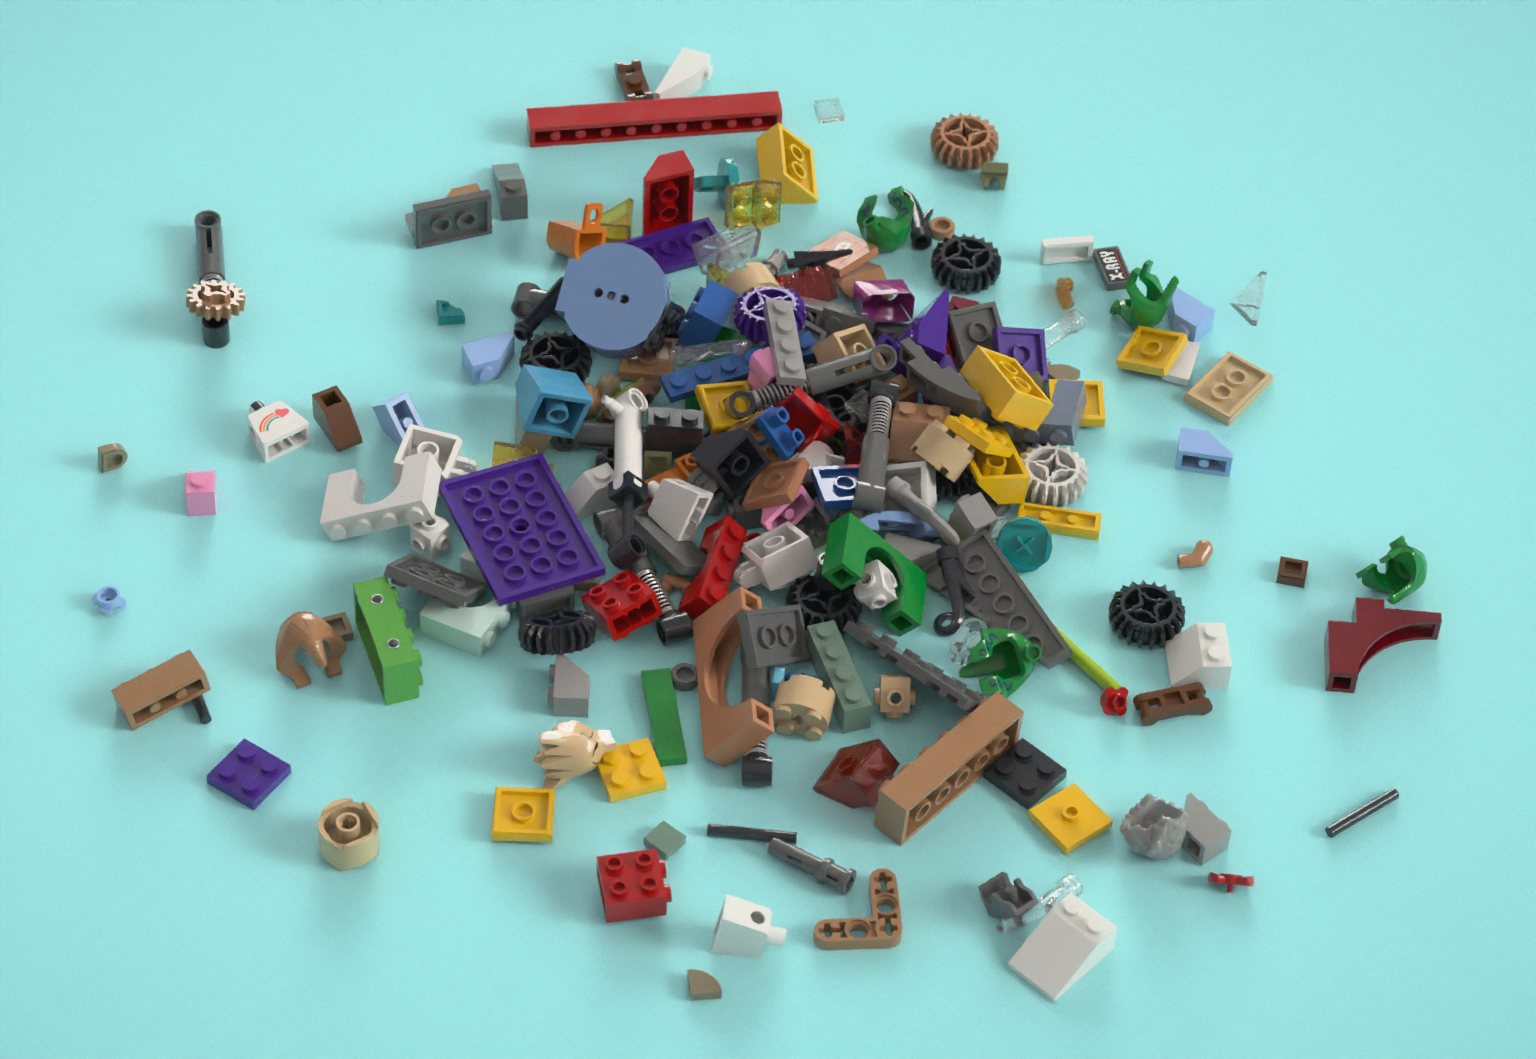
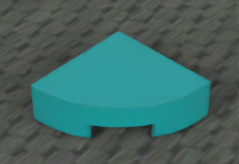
[436,300,465,325]

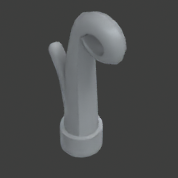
[885,476,960,546]

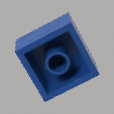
[675,279,739,361]

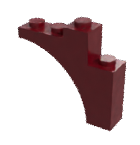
[1324,597,1442,693]

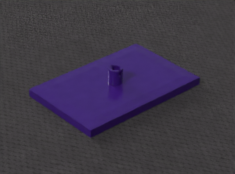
[438,453,606,606]

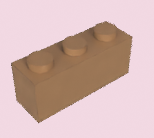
[111,649,211,731]

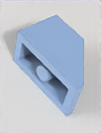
[1167,288,1215,343]
[462,331,515,385]
[372,392,424,447]
[1175,427,1233,477]

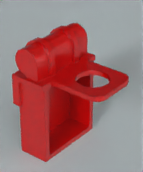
[774,386,840,453]

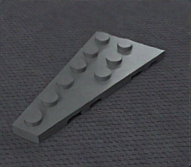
[920,528,1073,670]
[843,620,988,713]

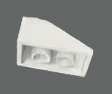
[1008,893,1117,1002]

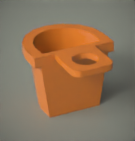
[546,202,607,260]

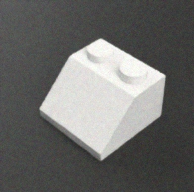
[1164,623,1232,689]

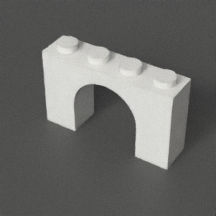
[320,451,442,542]

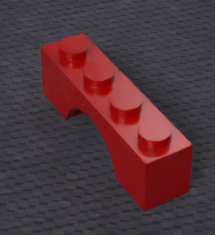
[678,515,748,621]

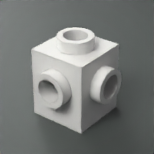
[410,514,451,562]
[854,559,897,610]

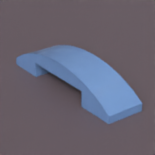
[860,511,942,544]

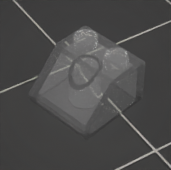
[692,225,761,278]

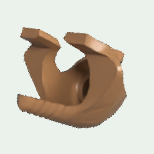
[275,611,347,689]

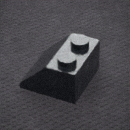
[645,407,704,453]
[690,428,771,501]

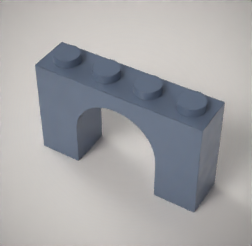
[970,379,1087,446]

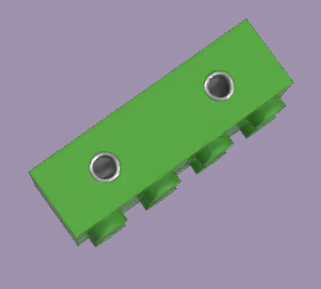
[353,576,423,706]

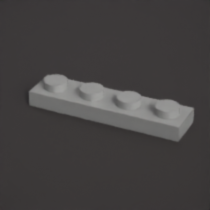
[763,299,807,387]

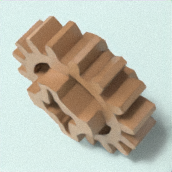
[186,280,245,321]

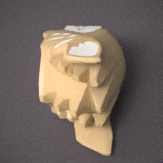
[534,720,616,789]

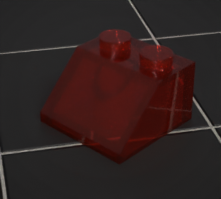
[813,739,900,809]

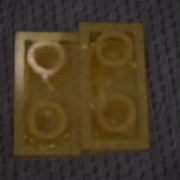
[724,180,782,231]

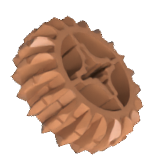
[930,112,999,171]

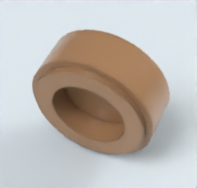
[929,217,955,241]

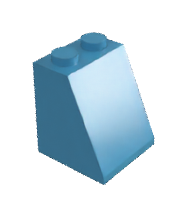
[515,364,593,439]

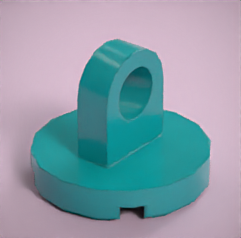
[694,158,740,209]
[996,516,1052,573]

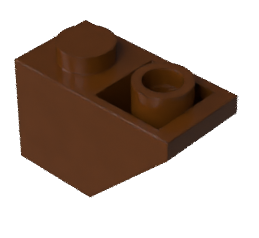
[312,385,363,452]

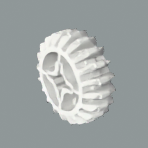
[1020,442,1088,507]

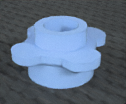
[92,586,126,615]

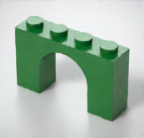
[821,512,928,636]

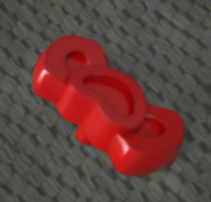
[1208,872,1254,893]

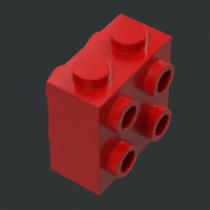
[580,569,663,642]
[596,849,672,923]

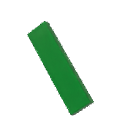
[641,668,687,767]

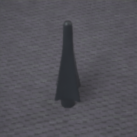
[786,248,853,274]

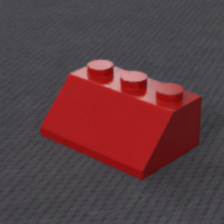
[642,150,694,235]

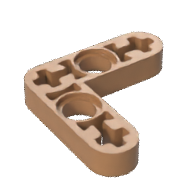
[813,868,902,951]

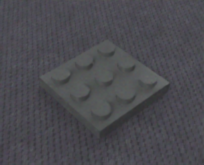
[384,553,488,609]

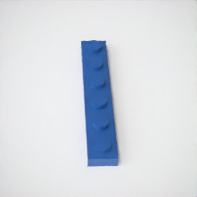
[660,331,817,403]

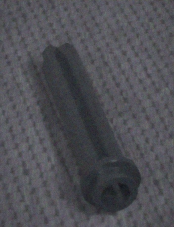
[513,277,564,341]

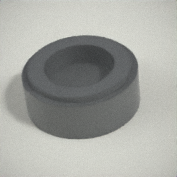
[671,663,698,692]

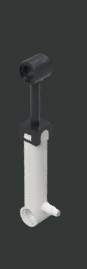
[601,388,648,570]

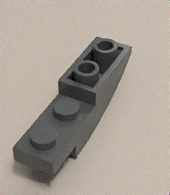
[800,296,877,337]
[899,337,983,419]

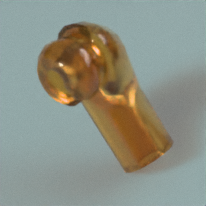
[1055,277,1075,310]

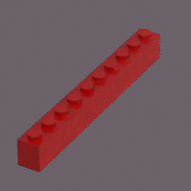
[527,91,783,148]

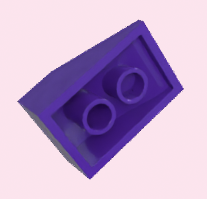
[890,289,950,377]

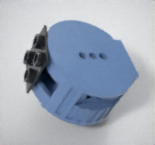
[555,243,680,359]

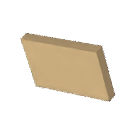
[1184,351,1274,426]

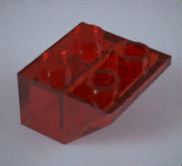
[774,265,839,302]

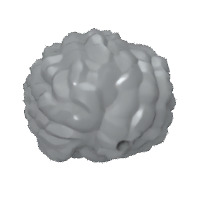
[1119,794,1188,860]

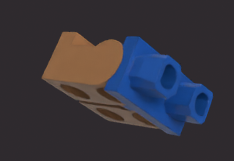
[727,405,805,464]

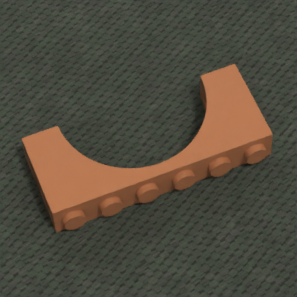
[693,586,774,767]

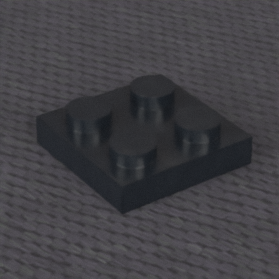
[983,738,1067,810]

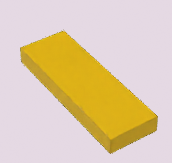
[1017,502,1102,540]

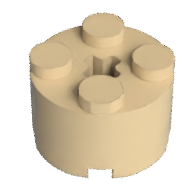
[723,262,780,311]
[910,419,976,483]
[772,675,836,741]
[317,798,380,871]

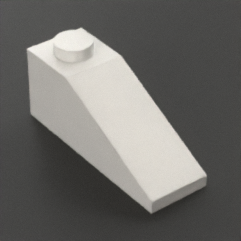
[654,47,713,99]

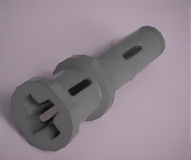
[767,837,857,895]

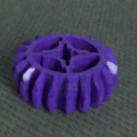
[733,284,806,344]

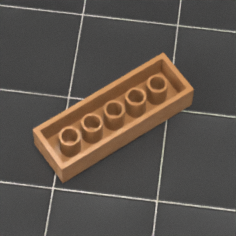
[874,691,1024,846]

